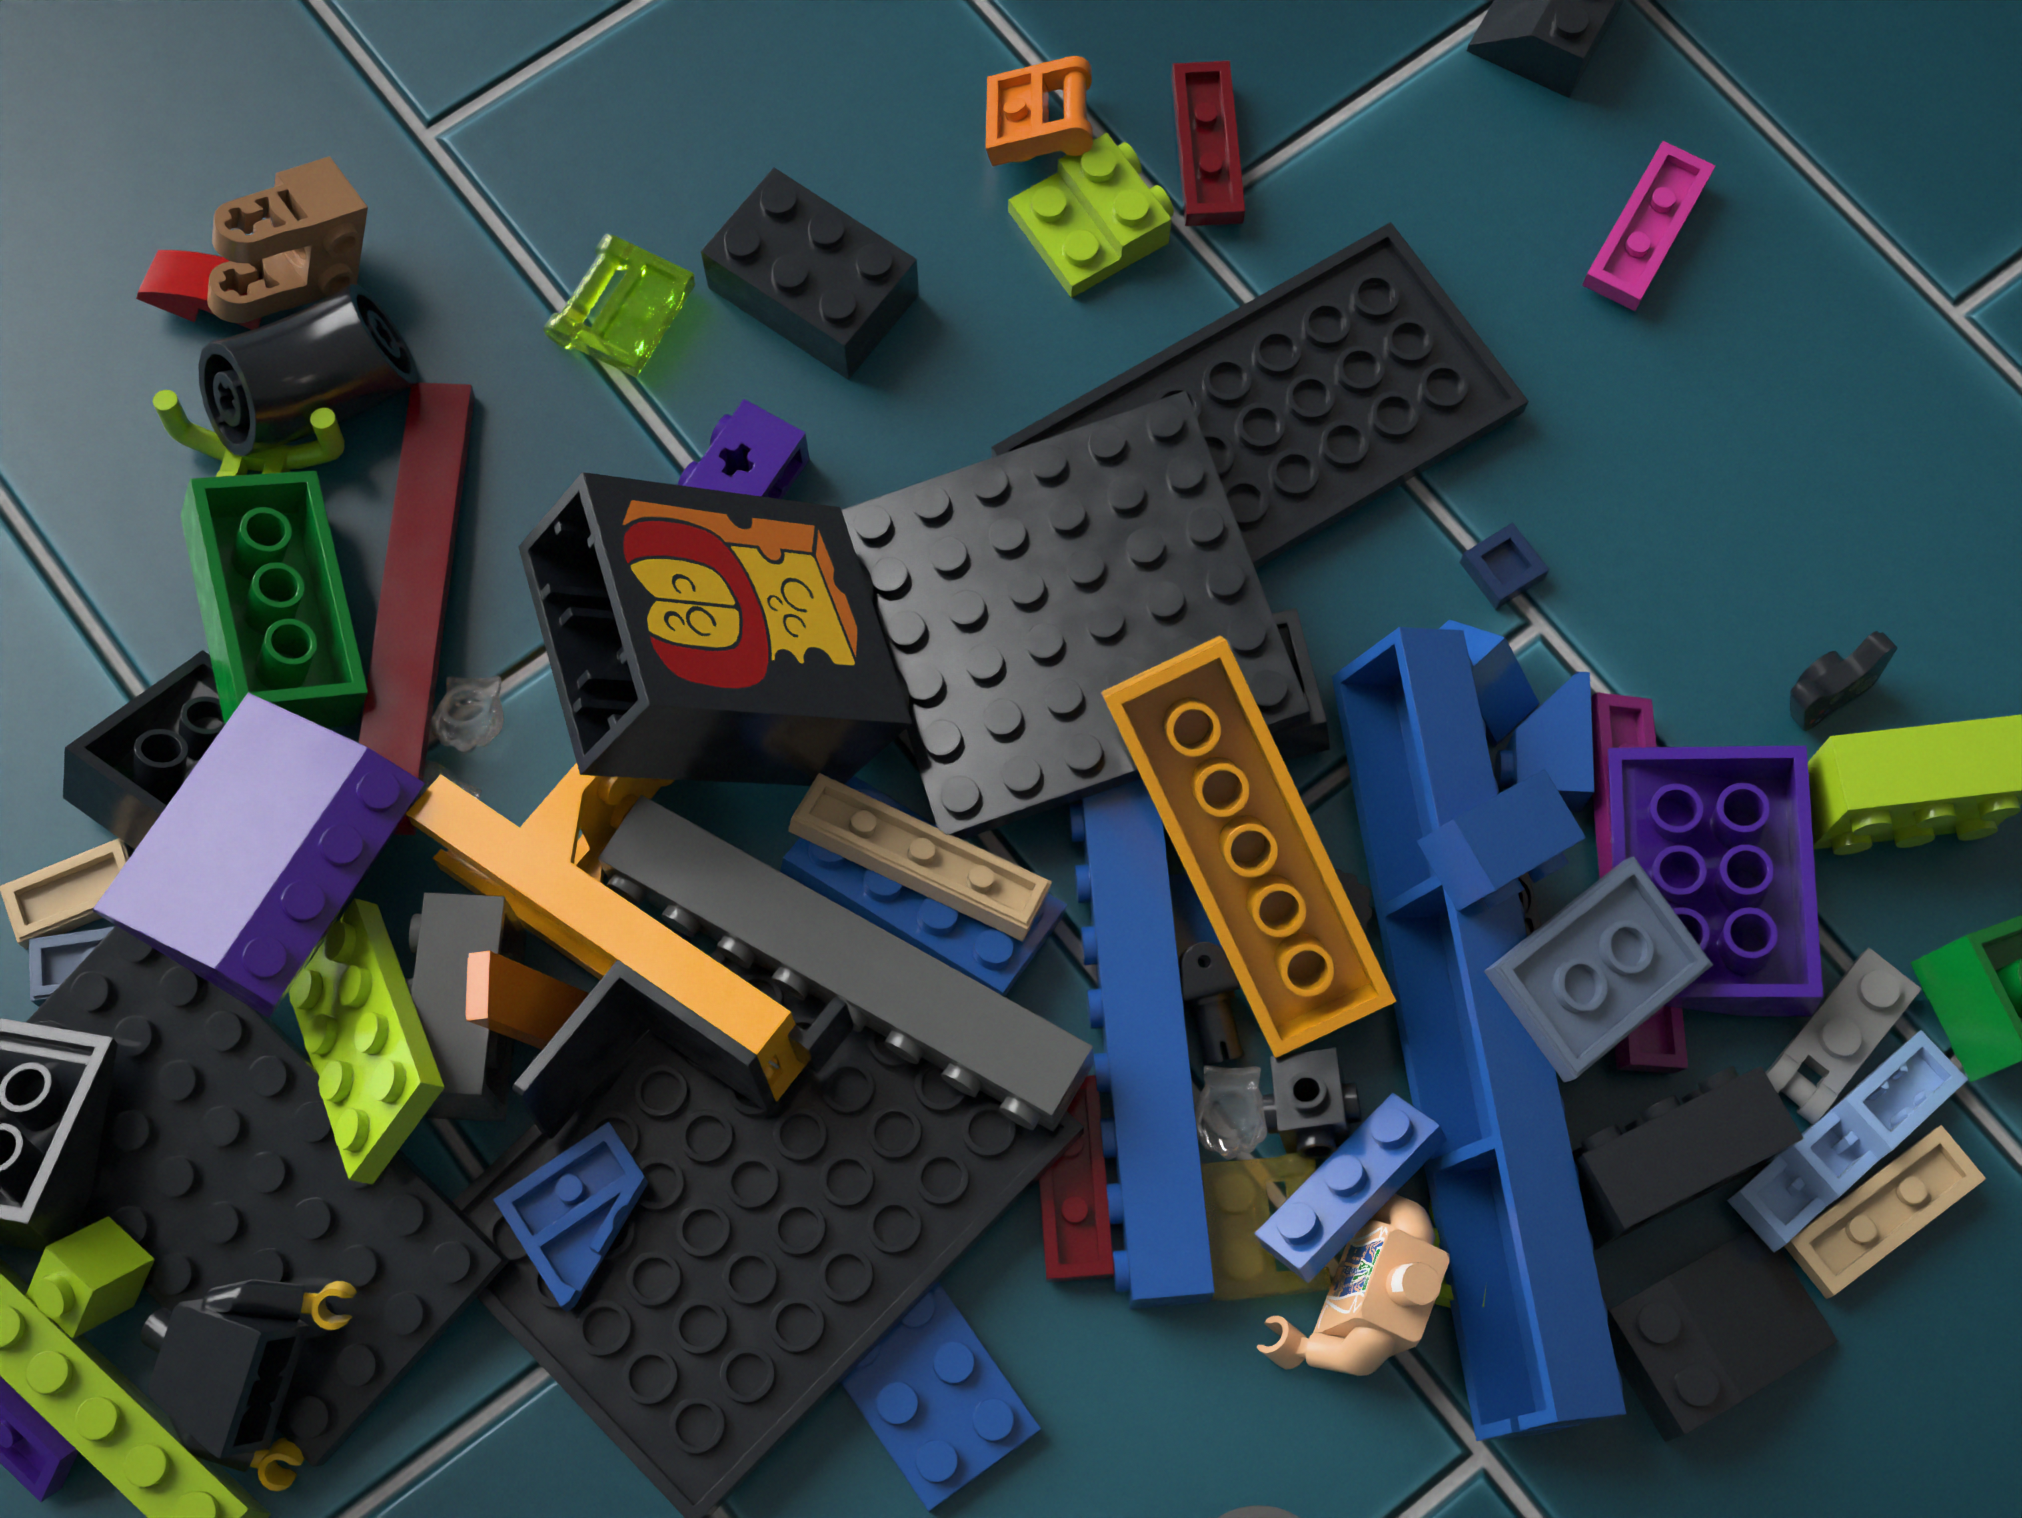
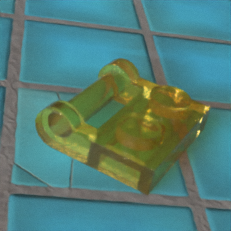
[1201,1153,1332,1302]

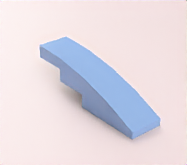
[1727,1030,1968,1252]

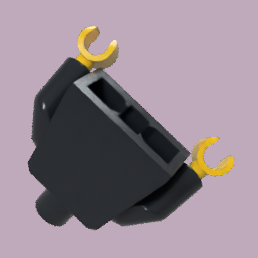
[141,1279,357,1491]

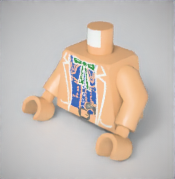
[1257,1194,1450,1376]

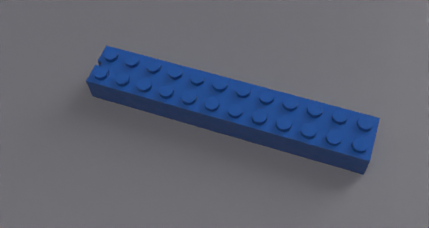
[1332,627,1627,1441]

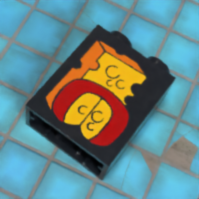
[518,472,912,786]

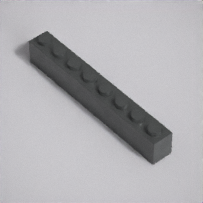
[598,795,1094,1132]

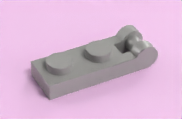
[1765,947,1922,1125]

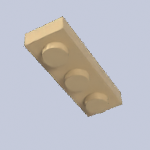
[1784,1125,1986,1299]

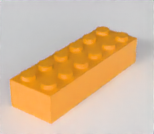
[1101,636,1397,1058]

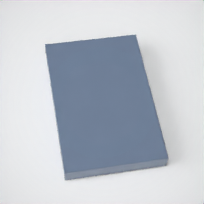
[1484,856,1713,1082]

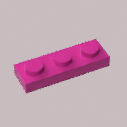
[1582,141,1715,311]

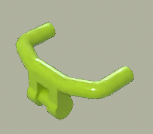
[152,390,345,477]

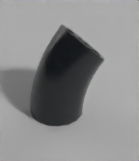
[198,284,418,456]

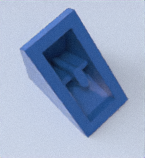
[1439,619,1539,747]

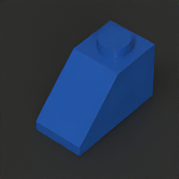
[1495,672,1595,812]

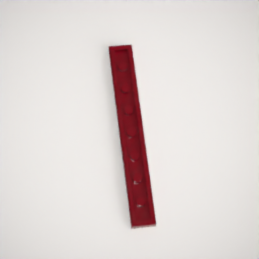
[359,383,475,835]

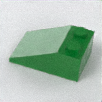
[1910,915,2022,1082]

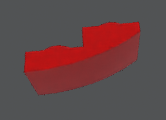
[136,250,263,330]

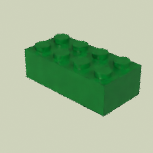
[180,471,368,728]

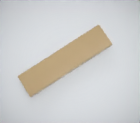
[788,773,1052,941]

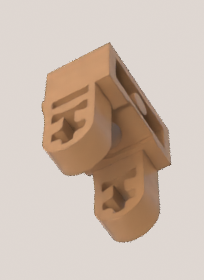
[207,156,368,323]

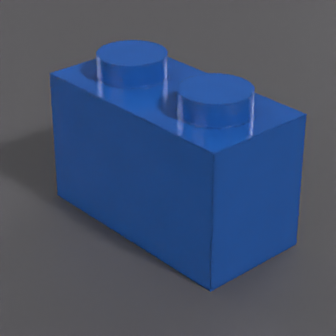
[1417,769,1586,911]

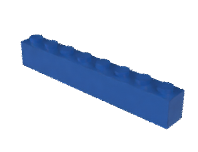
[1069,778,1215,1309]

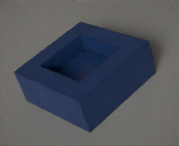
[1459,522,1549,610]

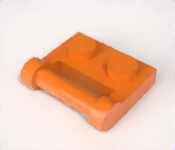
[986,56,1093,166]

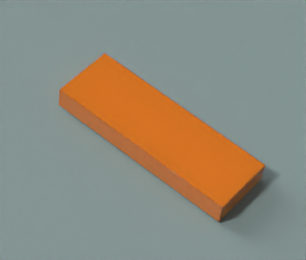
[466,950,589,1050]

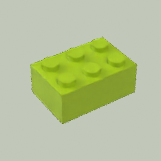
[1808,714,2022,855]

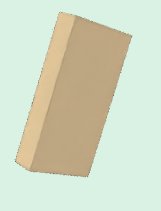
[0,838,132,949]

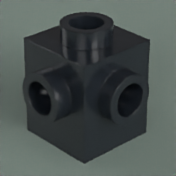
[1263,1048,1362,1160]

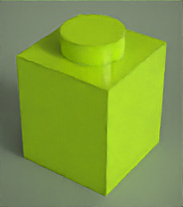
[26,1216,155,1339]

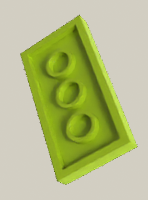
[288,898,445,1184]

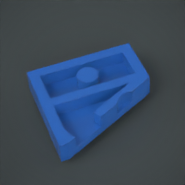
[493,1122,649,1312]

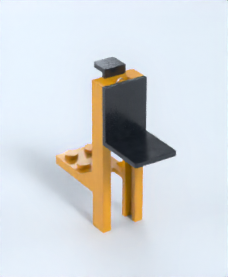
[406,763,854,1139]

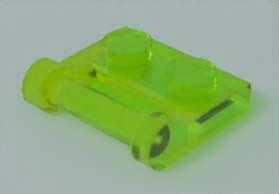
[543,234,696,378]

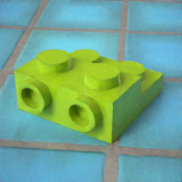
[1008,133,1174,298]

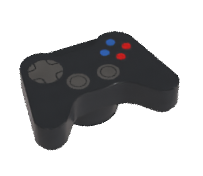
[1790,631,1898,731]

